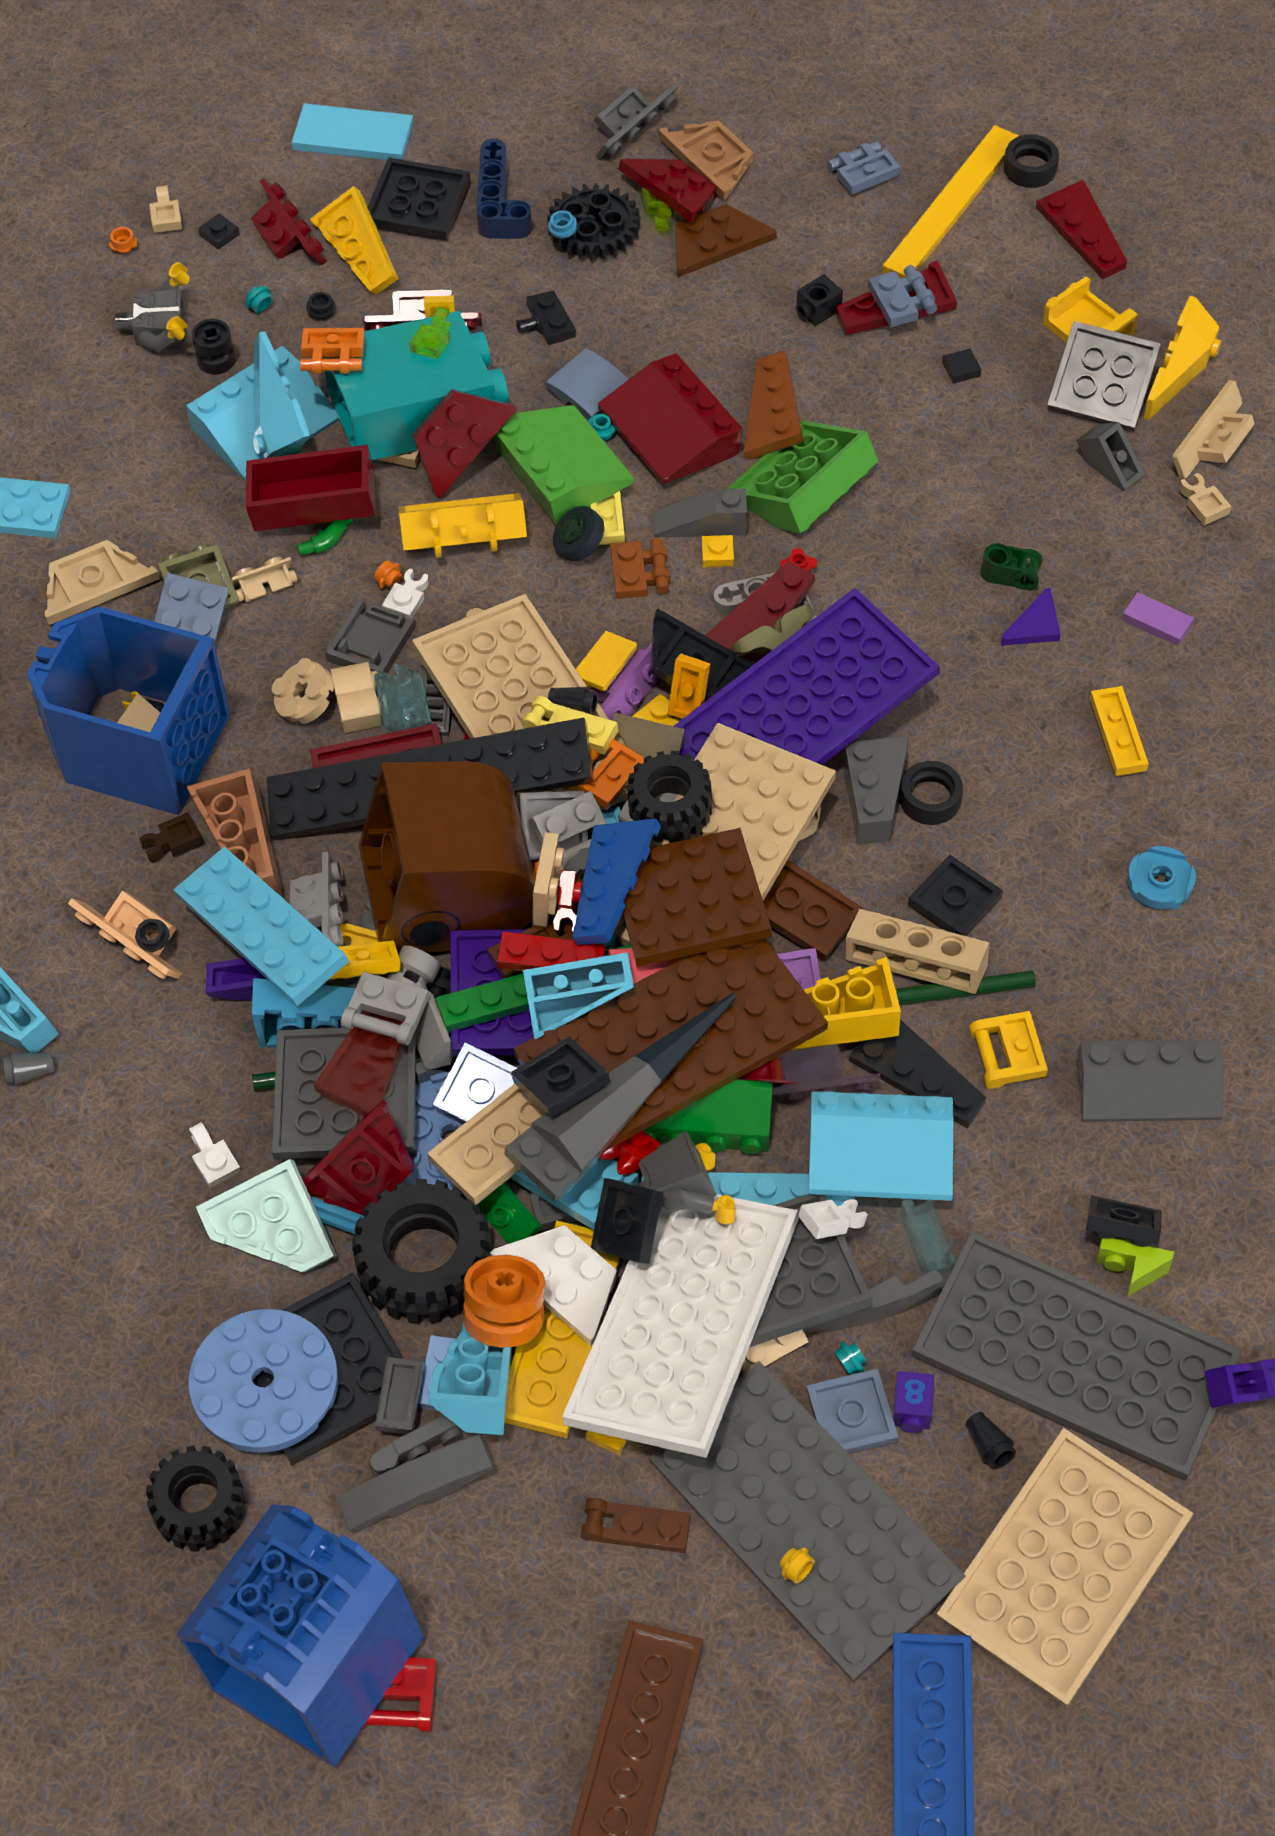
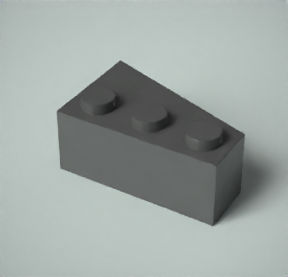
[842,736,909,845]

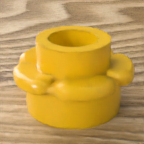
[780,1547,815,1584]

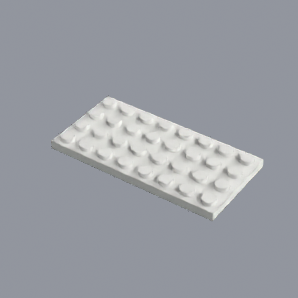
[562,1194,799,1458]

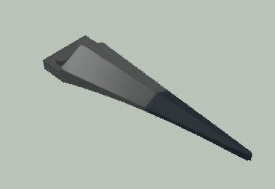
[504,993,735,1202]

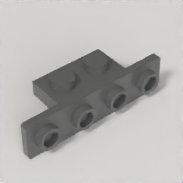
[593,83,679,160]

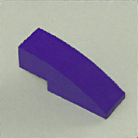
[206,958,268,1001]
[1204,1359,1275,1408]

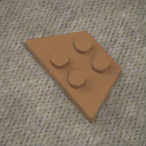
[658,120,753,200]

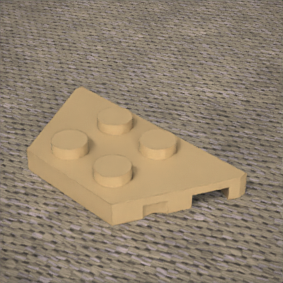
[45,540,159,625]

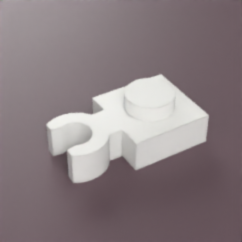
[382,569,429,620]
[798,1199,868,1239]

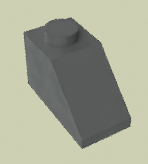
[1076,422,1145,491]

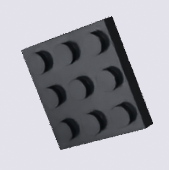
[367,157,470,240]

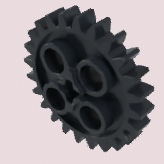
[547,183,640,261]

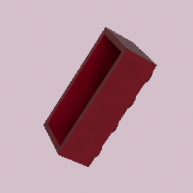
[245,445,376,531]

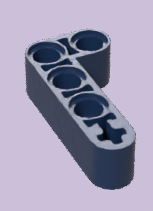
[476,139,532,239]

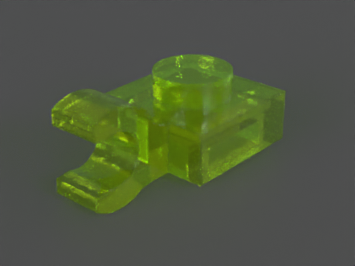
[640,188,674,231]
[409,307,451,359]

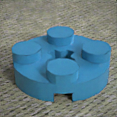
[1127,846,1196,910]

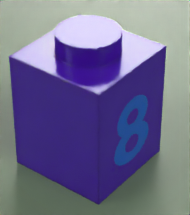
[893,1371,934,1433]

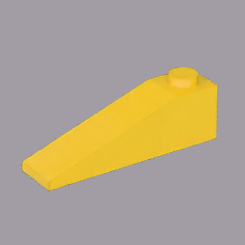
[1144,296,1222,420]

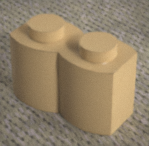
[330,662,386,733]

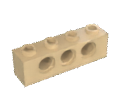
[846,909,989,994]

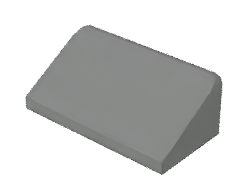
[416,992,452,1069]

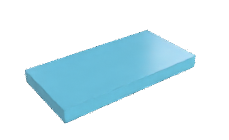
[292,104,414,160]

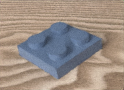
[154,573,229,643]
[806,1369,898,1454]

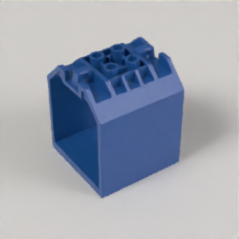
[27,606,230,815]
[176,1504,424,1767]

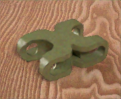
[732,603,815,657]

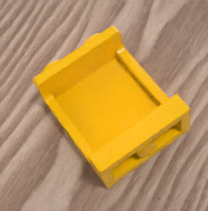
[1043,276,1138,343]

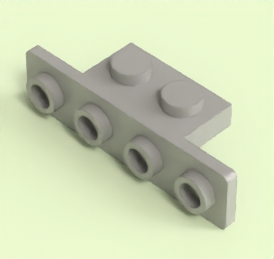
[290,851,344,947]

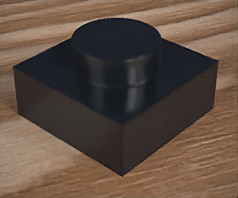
[198,213,240,250]

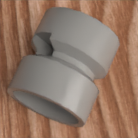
[386,946,441,992]

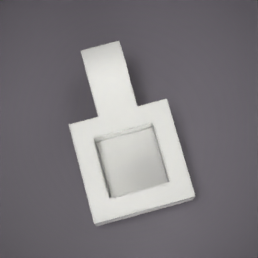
[189,1122,241,1188]

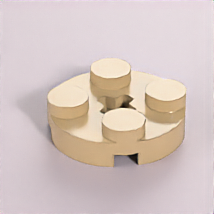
[272,658,334,724]

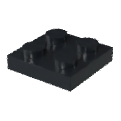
[908,854,1003,936]
[510,1036,611,1119]
[591,1178,664,1264]
[1086,1195,1162,1247]

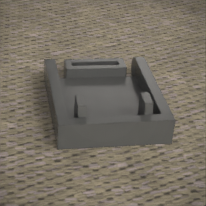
[325,600,416,681]

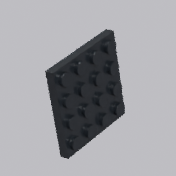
[254,1273,422,1465]

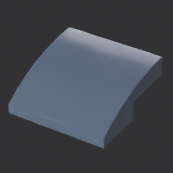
[544,348,629,420]

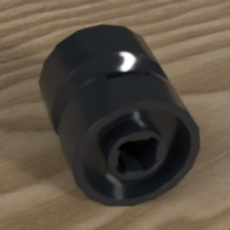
[192,319,235,375]

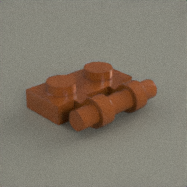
[610,538,671,599]

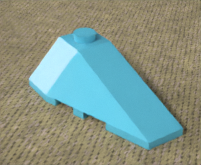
[253,331,310,458]
[429,1323,512,1435]

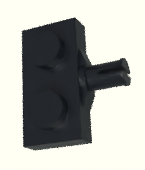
[516,290,576,345]

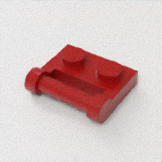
[361,1658,437,1732]

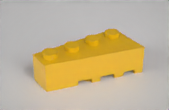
[791,957,901,1050]

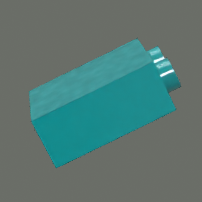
[323,311,508,460]

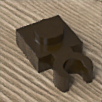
[139,812,203,861]

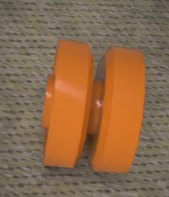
[463,1254,545,1348]

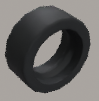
[1004,134,1059,188]
[900,760,963,825]

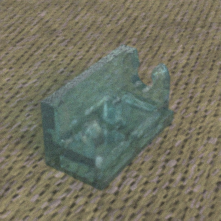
[374,665,432,732]
[900,1198,956,1276]

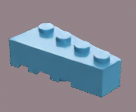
[252,978,397,1048]

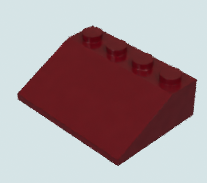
[598,353,743,485]

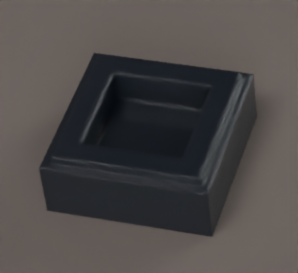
[942,348,982,384]

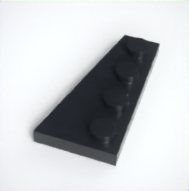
[849,1019,986,1129]

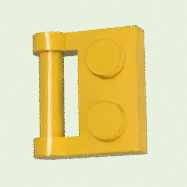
[969,1011,1048,1089]

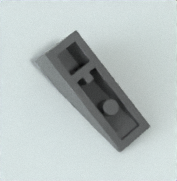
[653,488,747,538]

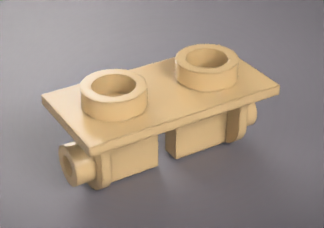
[231,557,298,603]

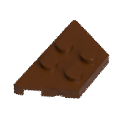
[675,204,777,277]

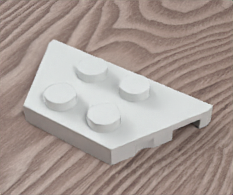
[490,1225,617,1346]

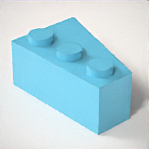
[523,952,634,1040]
[0,967,59,1053]

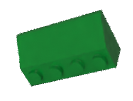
[643,1080,773,1155]

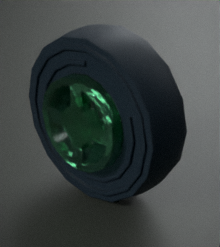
[553,506,604,561]

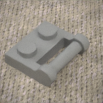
[530,791,607,868]
[341,972,429,1045]

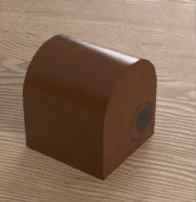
[358,761,535,953]

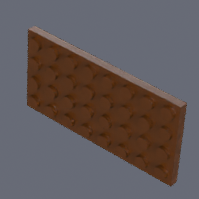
[513,939,828,1152]

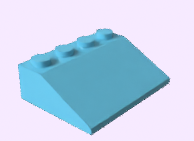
[186,346,339,480]
[809,1091,953,1201]

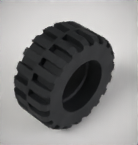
[352,1179,492,1324]

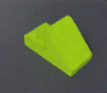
[1096,1238,1174,1296]

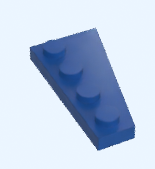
[572,819,661,945]

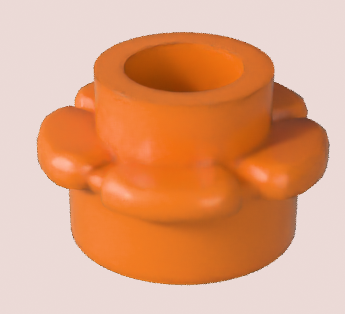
[109,227,137,253]
[374,560,402,589]

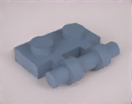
[827,141,901,195]
[868,265,937,328]

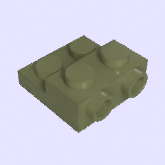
[158,544,239,609]

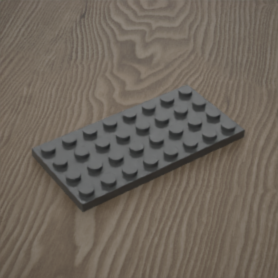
[912,1231,1242,1480]
[649,1361,966,1683]

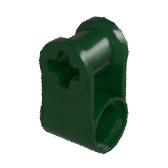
[980,543,1043,590]

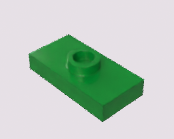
[478,1183,542,1244]

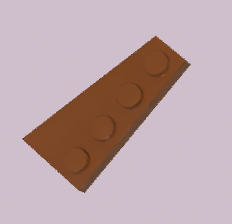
[744,350,804,460]

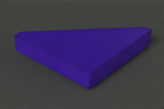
[1001,588,1061,646]

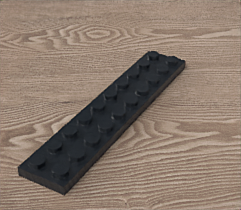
[267,717,594,841]

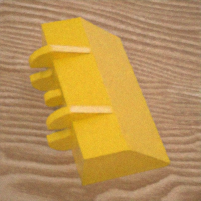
[398,493,527,558]

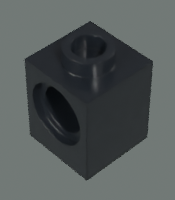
[796,274,843,327]

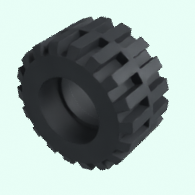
[627,751,713,843]
[146,1446,246,1552]

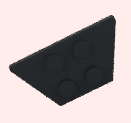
[650,609,754,702]

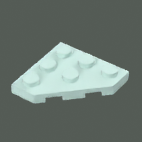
[196,1159,337,1272]

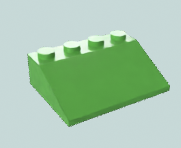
[494,405,635,526]
[727,420,878,533]

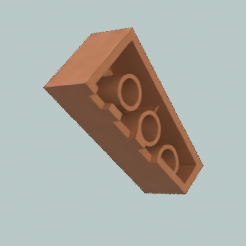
[187,768,283,896]

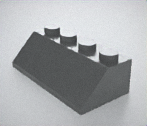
[1076,1039,1224,1122]

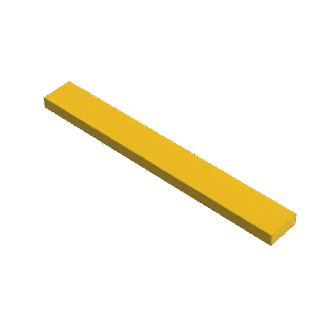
[882,125,1019,279]

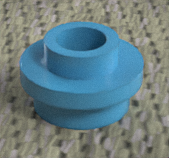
[548,210,577,238]

